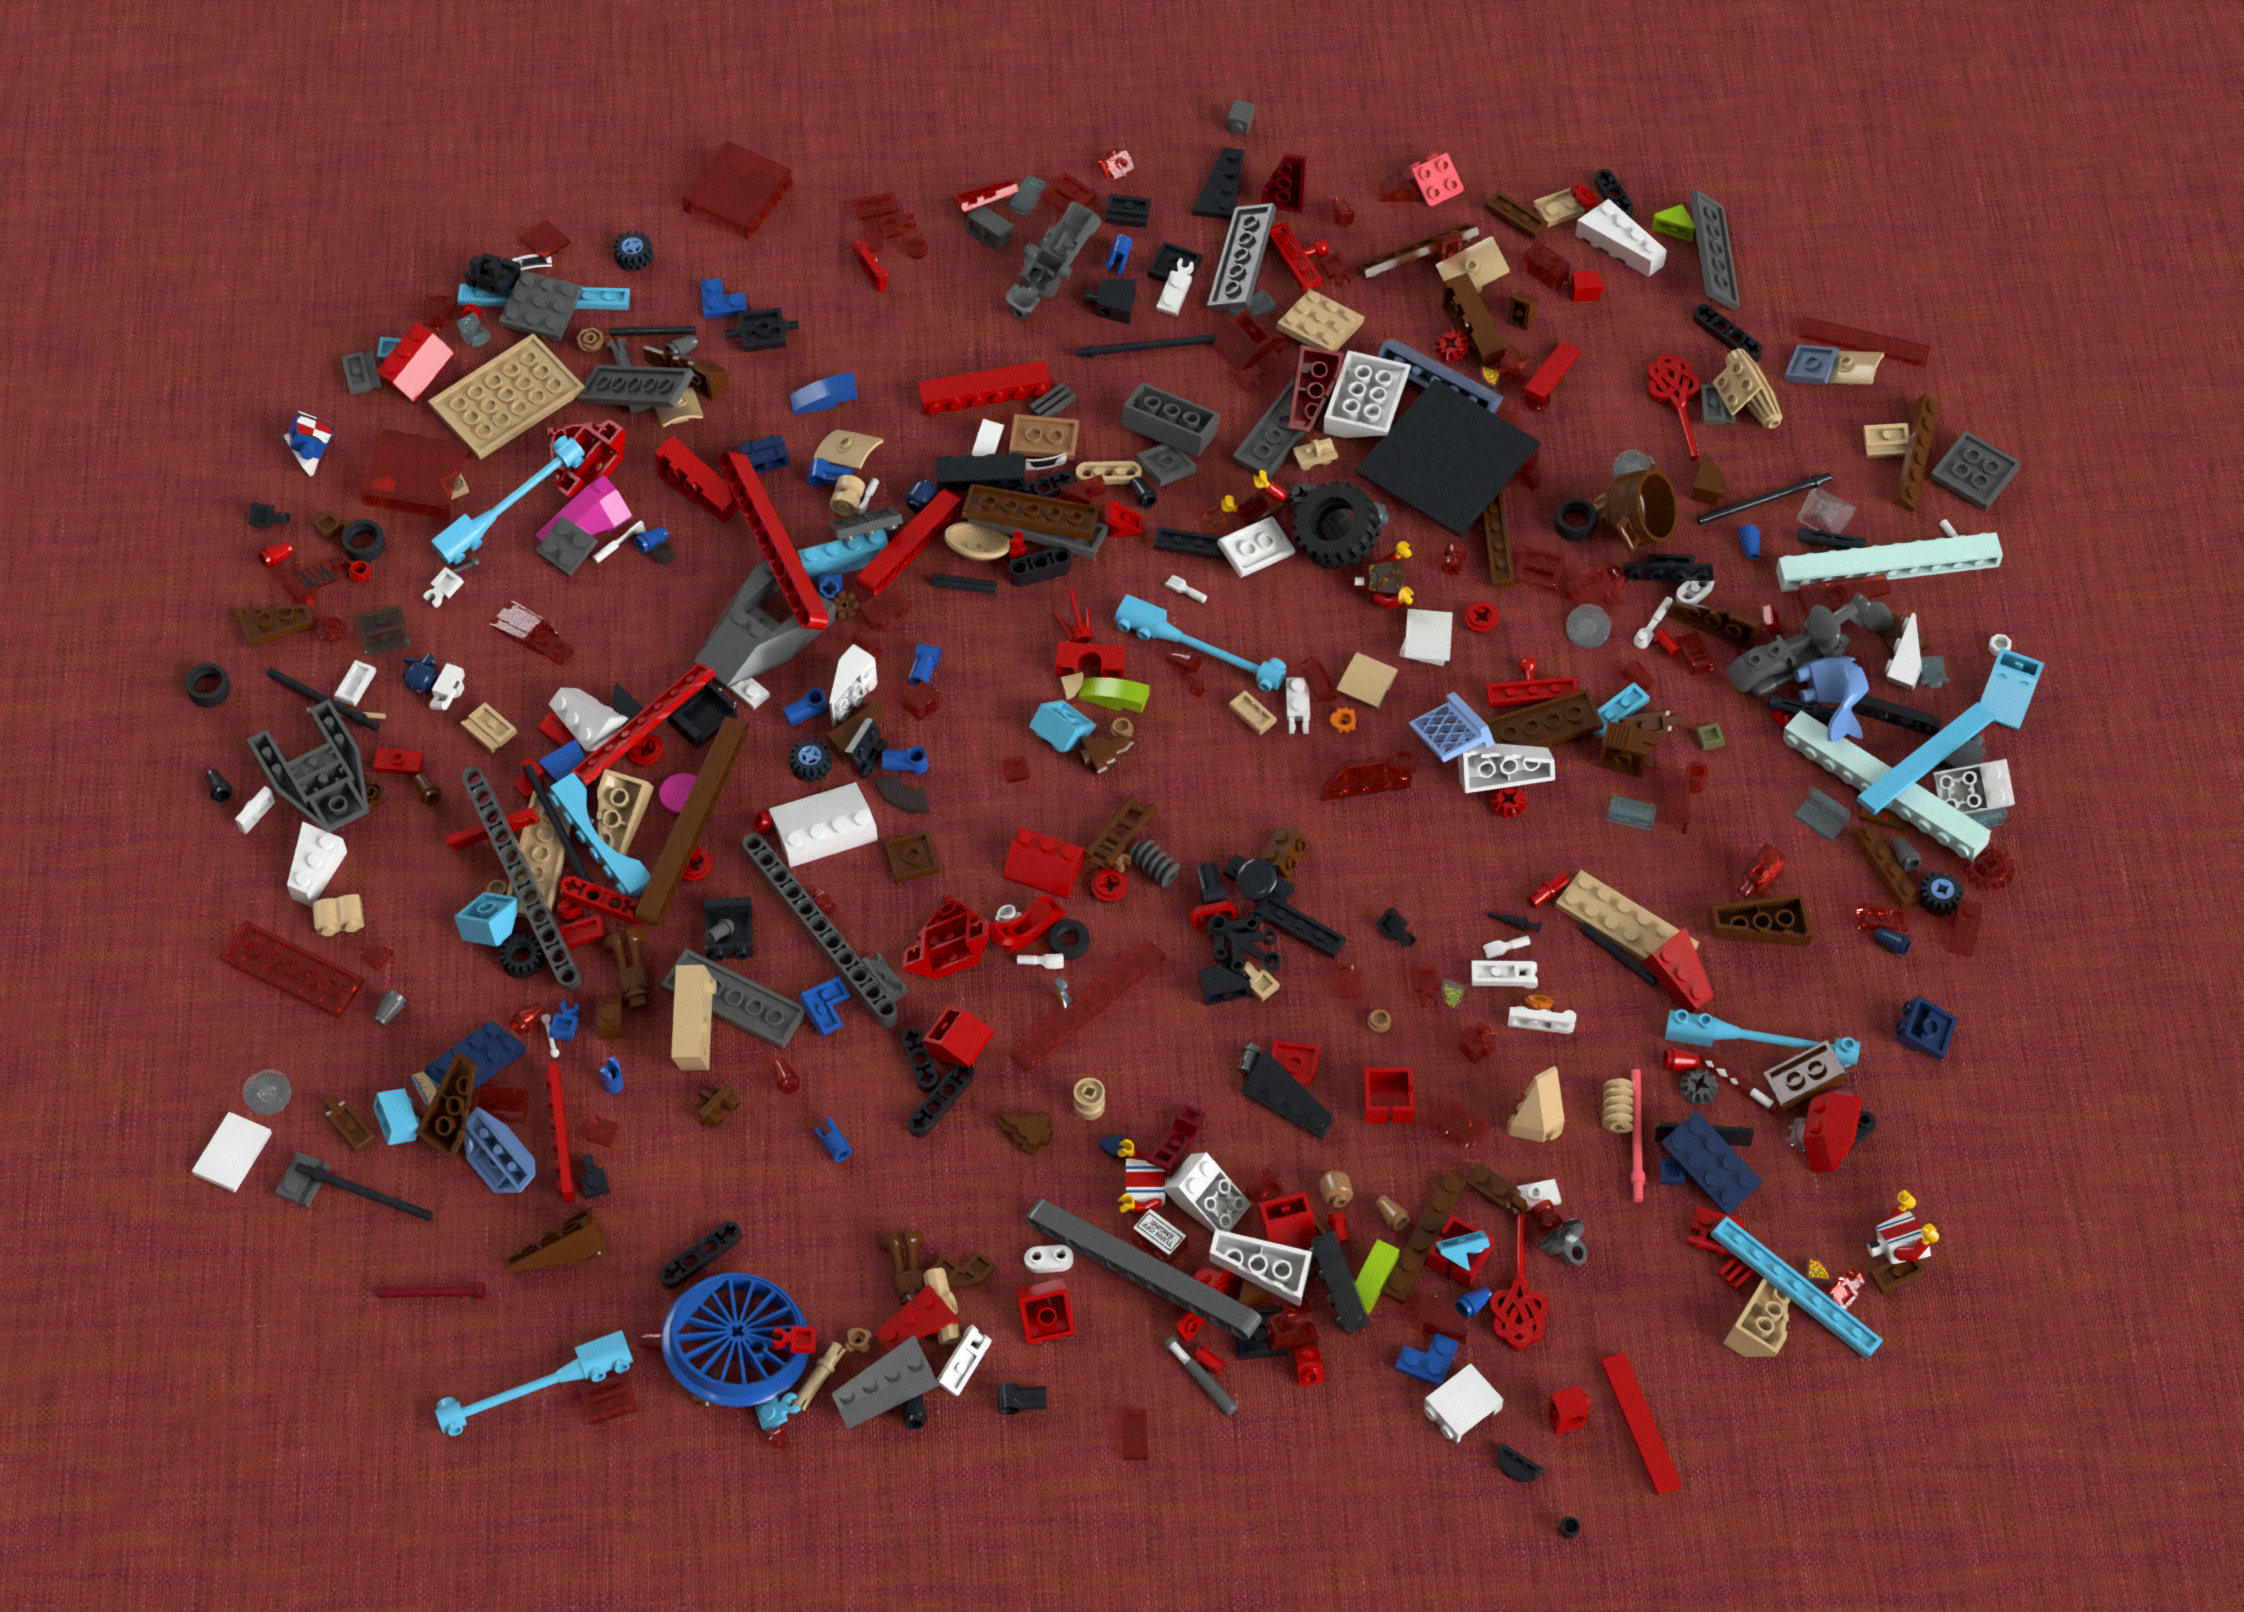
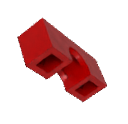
[1056,641,1126,679]

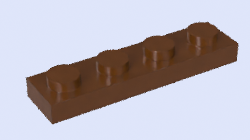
[1852,826,1922,908]

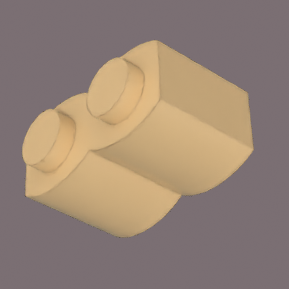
[312,894,365,936]

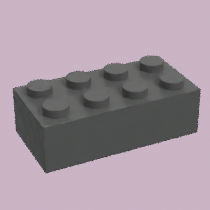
[1120,382,1220,457]

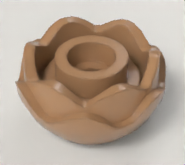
[577,328,604,353]

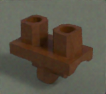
[697,1083,740,1129]

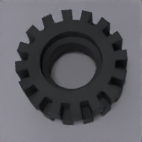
[499,933,544,980]

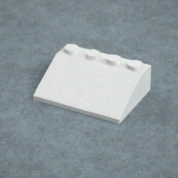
[1324,350,1411,438]
[769,782,878,867]

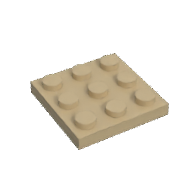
[1276,289,1364,351]

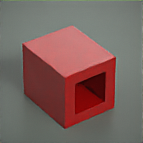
[1570,270,1604,302]

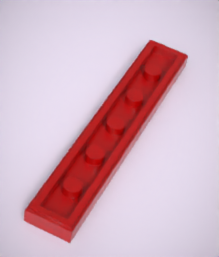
[1601,1352,1682,1496]

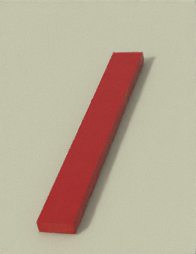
[569,662,716,786]

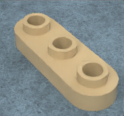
[1076,461,1142,485]

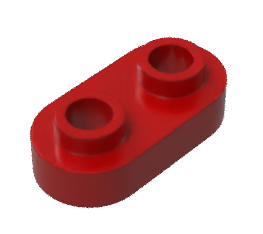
[1189,901,1237,930]

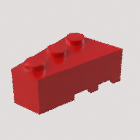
[1643,927,1714,1013]

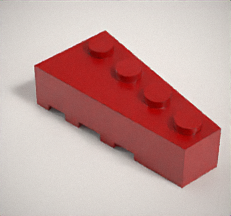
[654,436,740,523]

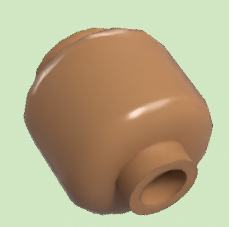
[1319,1170,1353,1208]

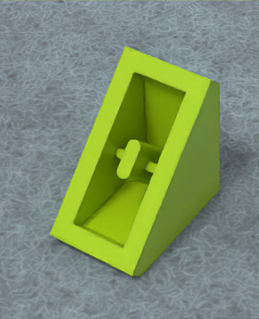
[1652,204,1695,242]

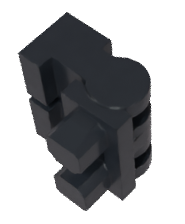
[464,253,521,296]

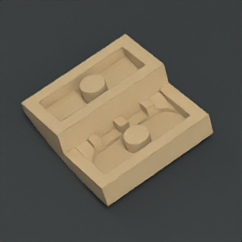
[1336,652,1398,709]

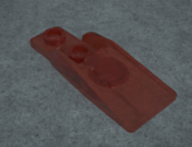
[1798,573,1891,614]
[490,601,574,665]

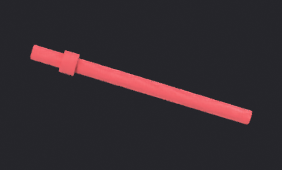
[1630,1069,1645,1202]

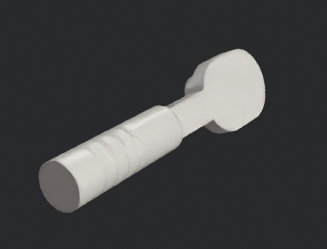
[592,521,646,564]
[1634,597,1673,649]

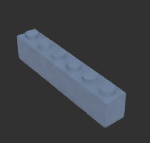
[1377,339,1503,415]

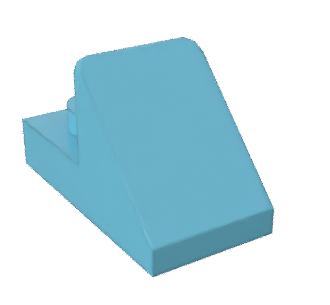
[1436,1230,1490,1271]

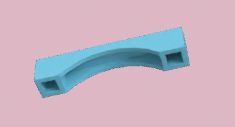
[549,772,651,899]

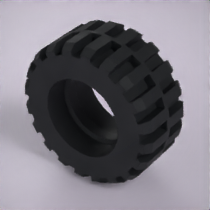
[1292,480,1381,570]

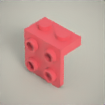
[1404,153,1464,207]

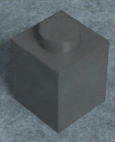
[1227,99,1255,136]

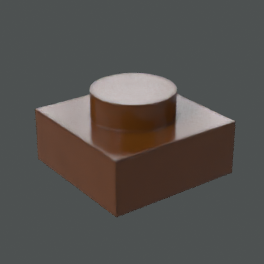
[312,510,344,540]

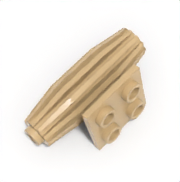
[1713,348,1783,428]

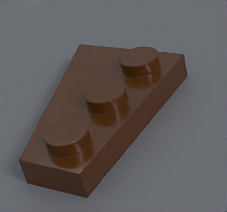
[236,604,315,648]

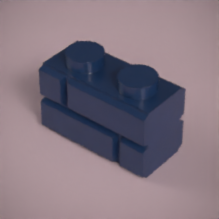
[739,435,789,474]

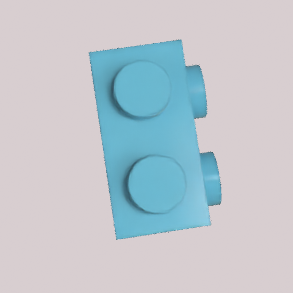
[373,1088,420,1145]

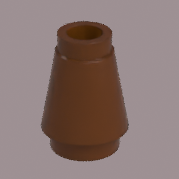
[413,773,441,806]

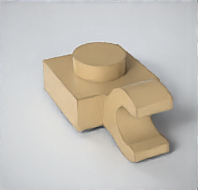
[1240,961,1280,1002]

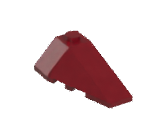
[1261,153,1307,213]
[1288,345,1344,433]

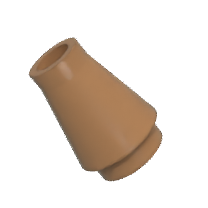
[1375,1195,1410,1231]

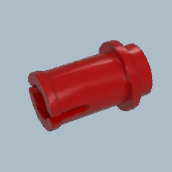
[1653,629,1681,658]
[1327,1212,1349,1245]
[1193,1345,1226,1375]

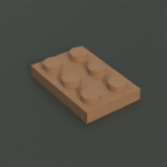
[1009,414,1079,460]

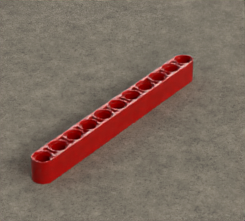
[719,451,828,630]

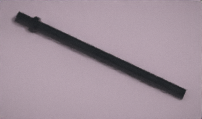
[1076,334,1217,358]
[1697,472,1832,525]
[523,764,598,899]

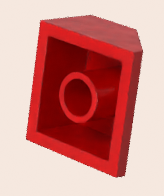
[1015,1278,1075,1345]

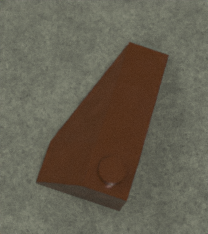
[643,345,729,401]
[1668,601,1764,651]
[416,1052,477,1160]
[505,1207,606,1273]

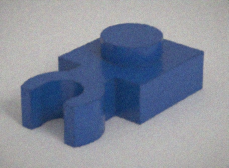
[549,1001,579,1042]

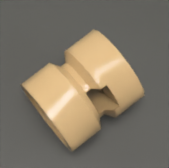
[830,475,865,517]
[1074,1078,1105,1120]

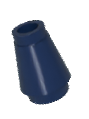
[1874,927,1912,956]

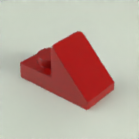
[1104,500,1143,537]

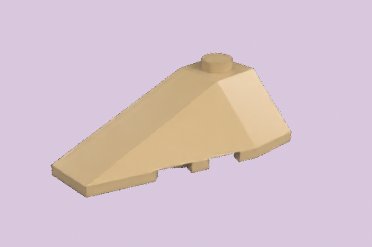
[596,769,654,864]
[1506,1066,1564,1142]
[1723,1278,1790,1357]

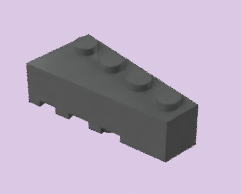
[831,1335,938,1429]

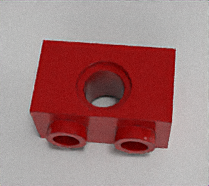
[1547,1385,1591,1436]

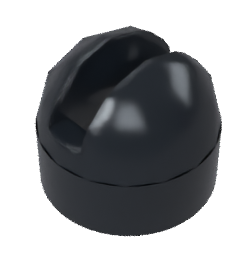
[1558,1516,1580,1539]

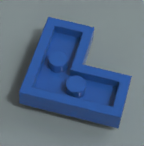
[700,278,747,319]
[798,976,850,1037]
[1395,1333,1459,1387]

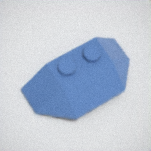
[464,1107,536,1193]

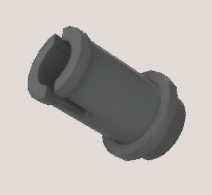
[704,919,734,944]
[1237,1043,1261,1075]

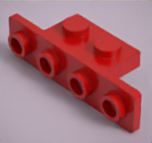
[1175,1266,1242,1342]

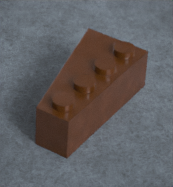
[1442,272,1507,370]
[1707,893,1813,947]

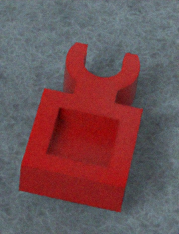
[1009,529,1027,562]
[772,1326,816,1354]

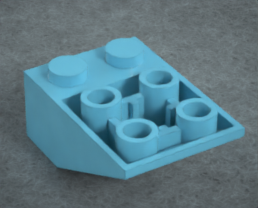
[1980,648,2044,730]

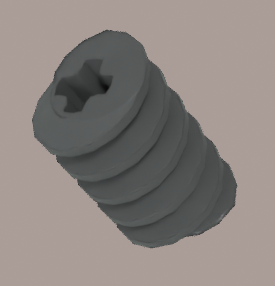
[1129,839,1180,888]

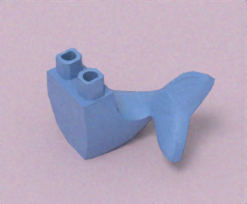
[1794,656,1869,742]

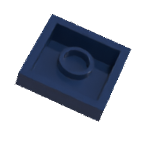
[1894,995,1958,1060]

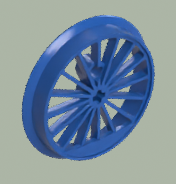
[661,1273,809,1407]

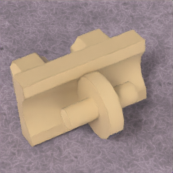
[1293,438,1338,471]

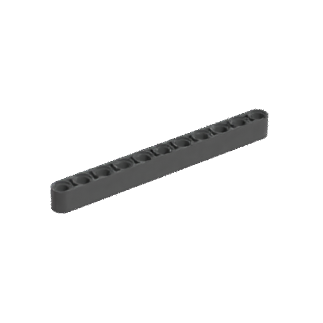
[462,766,583,991]
[743,833,898,1028]
[1024,1198,1262,1341]

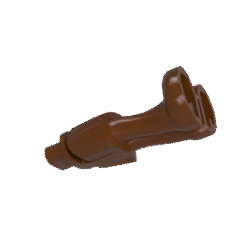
[603,930,649,1010]
[879,1230,925,1307]

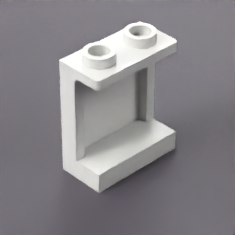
[1424,1363,1504,1444]

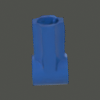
[807,458,853,487]
[819,574,843,598]
[909,642,942,688]
[782,688,828,727]
[882,746,929,775]

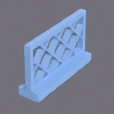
[1409,692,1495,762]

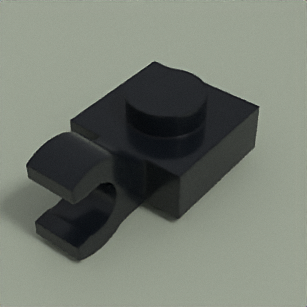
[248,502,290,528]
[1375,907,1417,947]
[580,1153,610,1200]

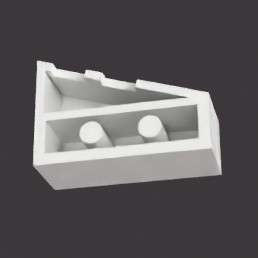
[549,687,628,751]
[287,822,347,907]

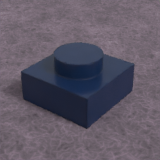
[1659,1158,1685,1185]

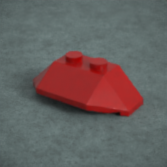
[1803,1084,1862,1173]

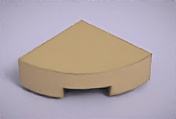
[1061,672,1083,700]

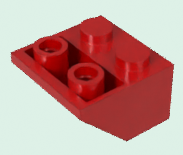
[922,1006,995,1068]
[1258,1191,1317,1250]

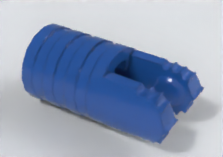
[1105,235,1133,274]
[599,1056,624,1094]
[813,1116,853,1162]

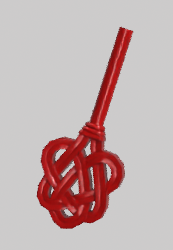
[1647,353,1701,461]
[1489,1213,1549,1351]

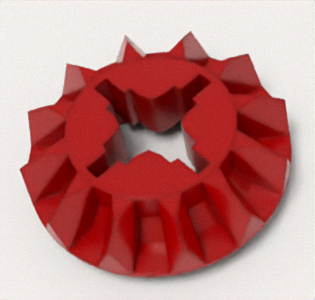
[1570,184,1599,212]
[1435,328,1469,362]
[1464,601,1499,634]
[627,734,664,768]
[1490,786,1527,818]
[682,848,713,883]
[1091,868,1128,903]

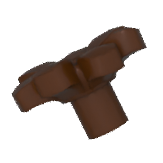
[831,590,859,619]

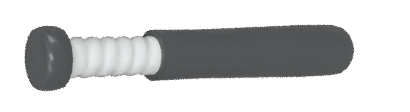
[1164,1336,1237,1415]

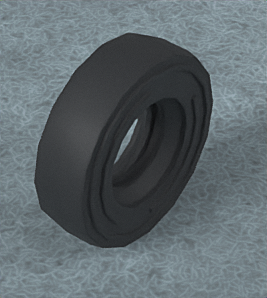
[1048,919,1090,960]

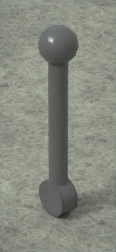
[436,558,480,577]

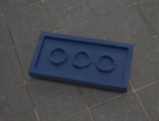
[424,1020,527,1090]
[1660,1110,1763,1215]

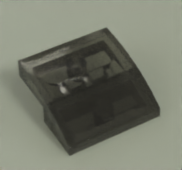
[357,605,411,656]

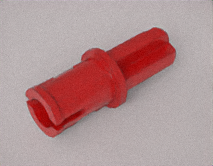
[1527,872,1570,909]

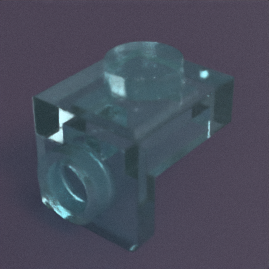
[456,312,492,348]
[1921,655,1949,688]

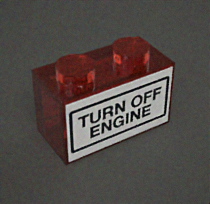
[1131,1208,1188,1266]

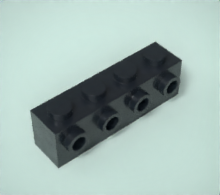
[936,453,1025,492]
[1309,1231,1372,1333]

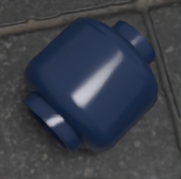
[905,480,938,513]
[402,662,438,695]

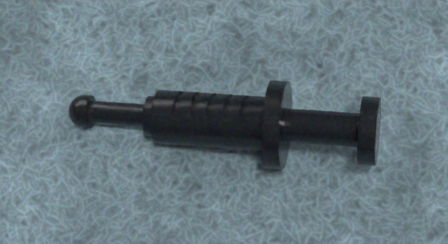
[1488,912,1542,933]

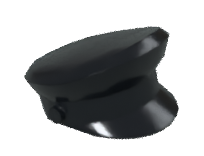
[1236,858,1277,900]

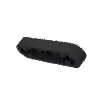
[1693,304,1762,362]
[1852,695,1941,735]
[908,1065,974,1138]
[659,1221,741,1289]

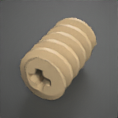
[1602,1078,1634,1133]

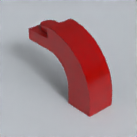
[989,896,1066,952]

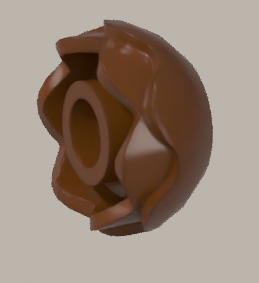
[365,781,385,808]

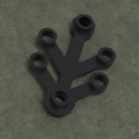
[1207,915,1281,976]

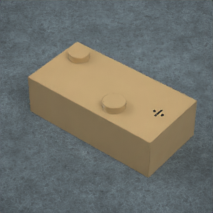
[671,965,716,1071]

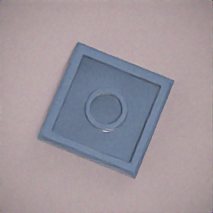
[1784,345,1840,385]

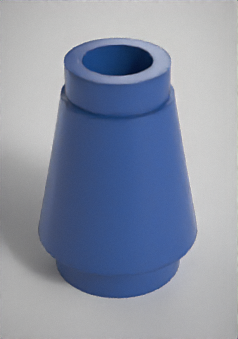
[1738,525,1760,560]
[634,527,669,553]
[1455,1286,1492,1318]

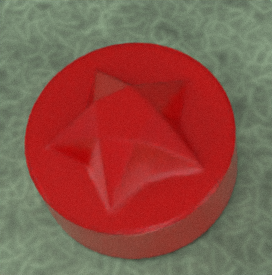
[558,899,581,919]

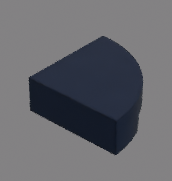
[1098,1134,1128,1159]

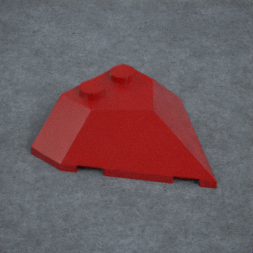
[547,420,625,498]
[902,894,989,979]

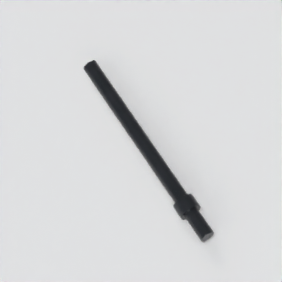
[267,668,380,732]
[295,1162,433,1221]

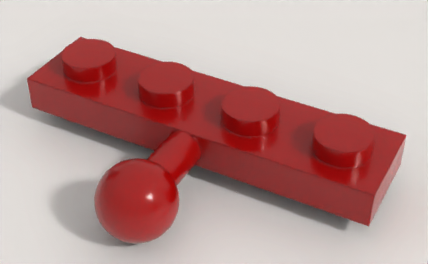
[1268,222,1329,291]
[1486,656,1579,708]

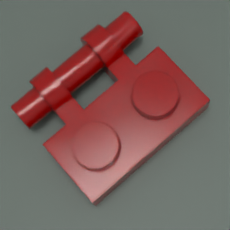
[1687,1206,1744,1257]

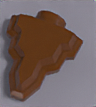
[1078,735,1134,776]
[995,1111,1054,1156]

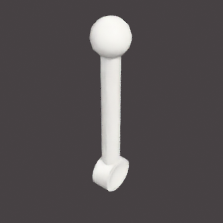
[541,1014,560,1058]

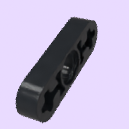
[1594,169,1633,218]
[1014,471,1073,498]
[901,1028,938,1092]

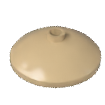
[944,522,1010,561]

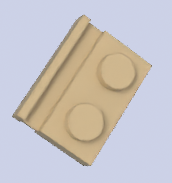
[1533,188,1585,228]
[1863,423,1909,458]
[461,702,517,754]

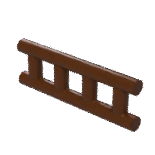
[1083,794,1158,868]

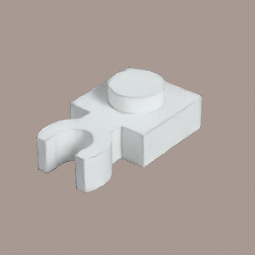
[423,567,464,608]

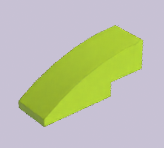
[1078,677,1149,713]
[1356,1239,1400,1315]

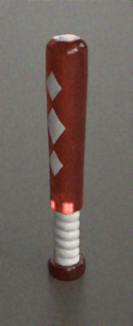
[1699,1050,1780,1115]

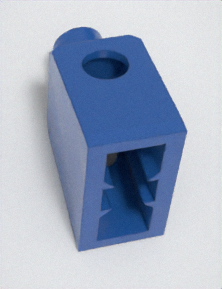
[538,739,590,794]

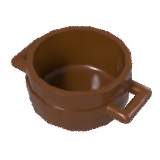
[1604,464,1678,552]

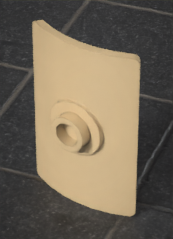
[1436,236,1510,289]
[1827,351,1884,385]
[655,387,703,427]
[814,429,883,469]

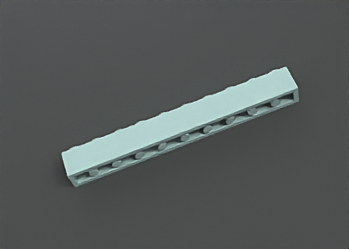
[1776,533,2003,592]
[1783,711,1991,861]

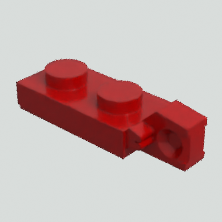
[851,239,888,292]

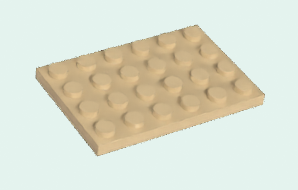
[428,333,585,460]

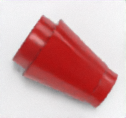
[258,541,293,568]
[1663,1047,1700,1071]

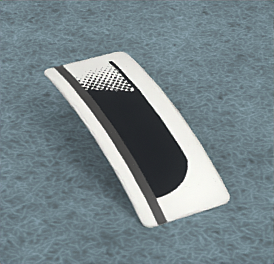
[511,253,552,270]
[1025,453,1067,470]

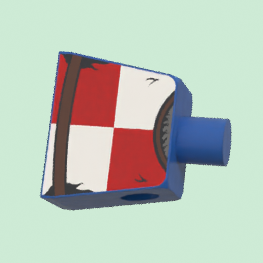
[289,410,336,460]

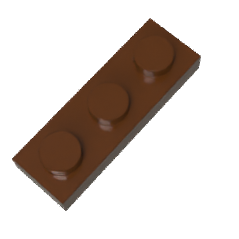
[1484,190,1548,240]

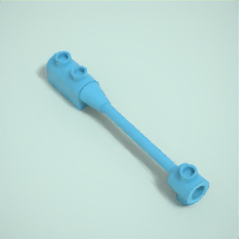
[431,436,584,564]
[1115,594,1286,692]
[1665,1009,1860,1067]
[435,1330,633,1436]

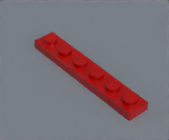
[545,1063,575,1203]

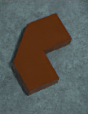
[929,1251,997,1289]

